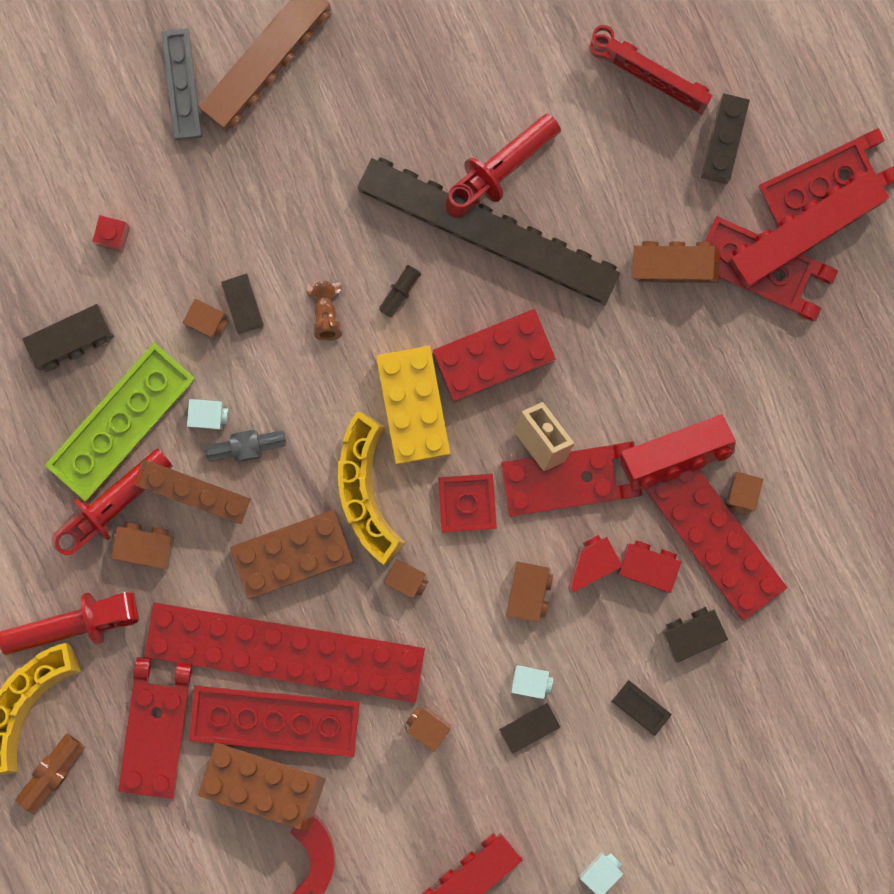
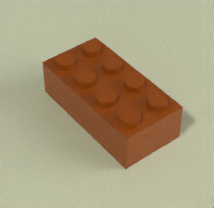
[230,509,354,599]
[198,742,326,832]

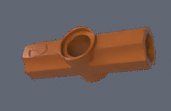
[15,733,86,815]

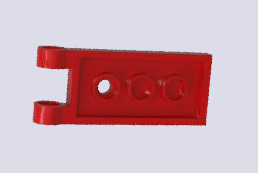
[590,25,713,115]
[758,128,894,228]
[705,216,838,322]
[501,441,643,517]
[118,657,192,799]

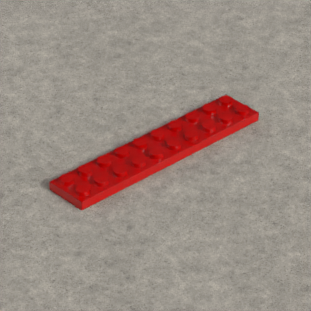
[144,603,425,703]

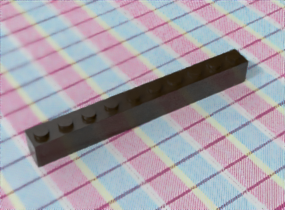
[357,157,620,306]

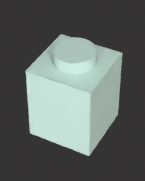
[187,399,229,431]
[511,665,553,699]
[579,852,623,894]

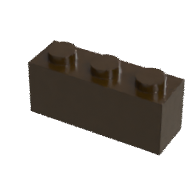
[701,93,750,184]
[22,304,114,372]

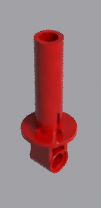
[445,113,561,217]
[52,448,173,555]
[0,592,139,655]

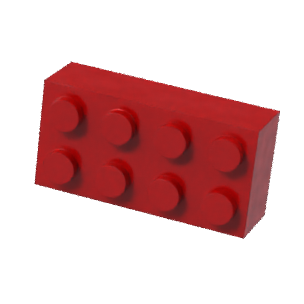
[433,309,556,403]

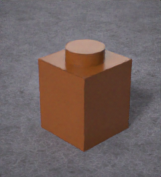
[182,299,228,340]
[726,472,763,515]
[384,559,429,599]

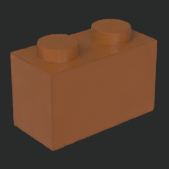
[111,522,174,569]
[506,561,554,622]

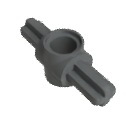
[205,430,286,462]

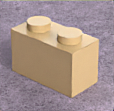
[513,402,575,471]

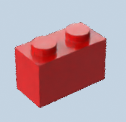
[617,540,682,593]

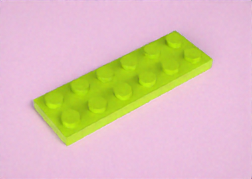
[45,342,196,502]

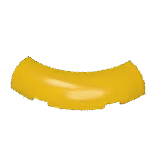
[338,411,406,565]
[0,643,81,776]

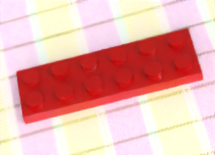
[645,469,788,621]
[189,685,360,757]

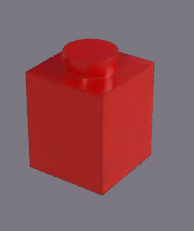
[92,215,130,253]

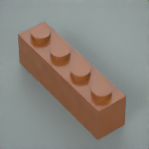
[133,459,251,524]

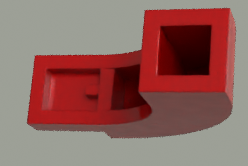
[290,814,335,894]

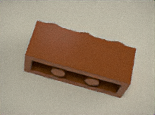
[632,241,720,283]
[406,705,451,752]

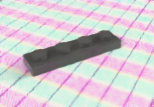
[161,28,202,141]

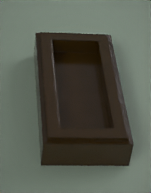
[221,273,264,334]
[611,680,672,736]
[499,703,561,754]

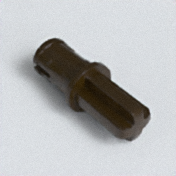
[379,265,421,318]

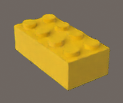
[376,345,450,465]

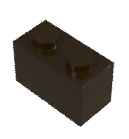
[662,607,728,663]

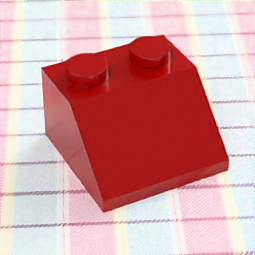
[568,535,623,593]

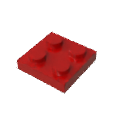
[438,474,497,533]

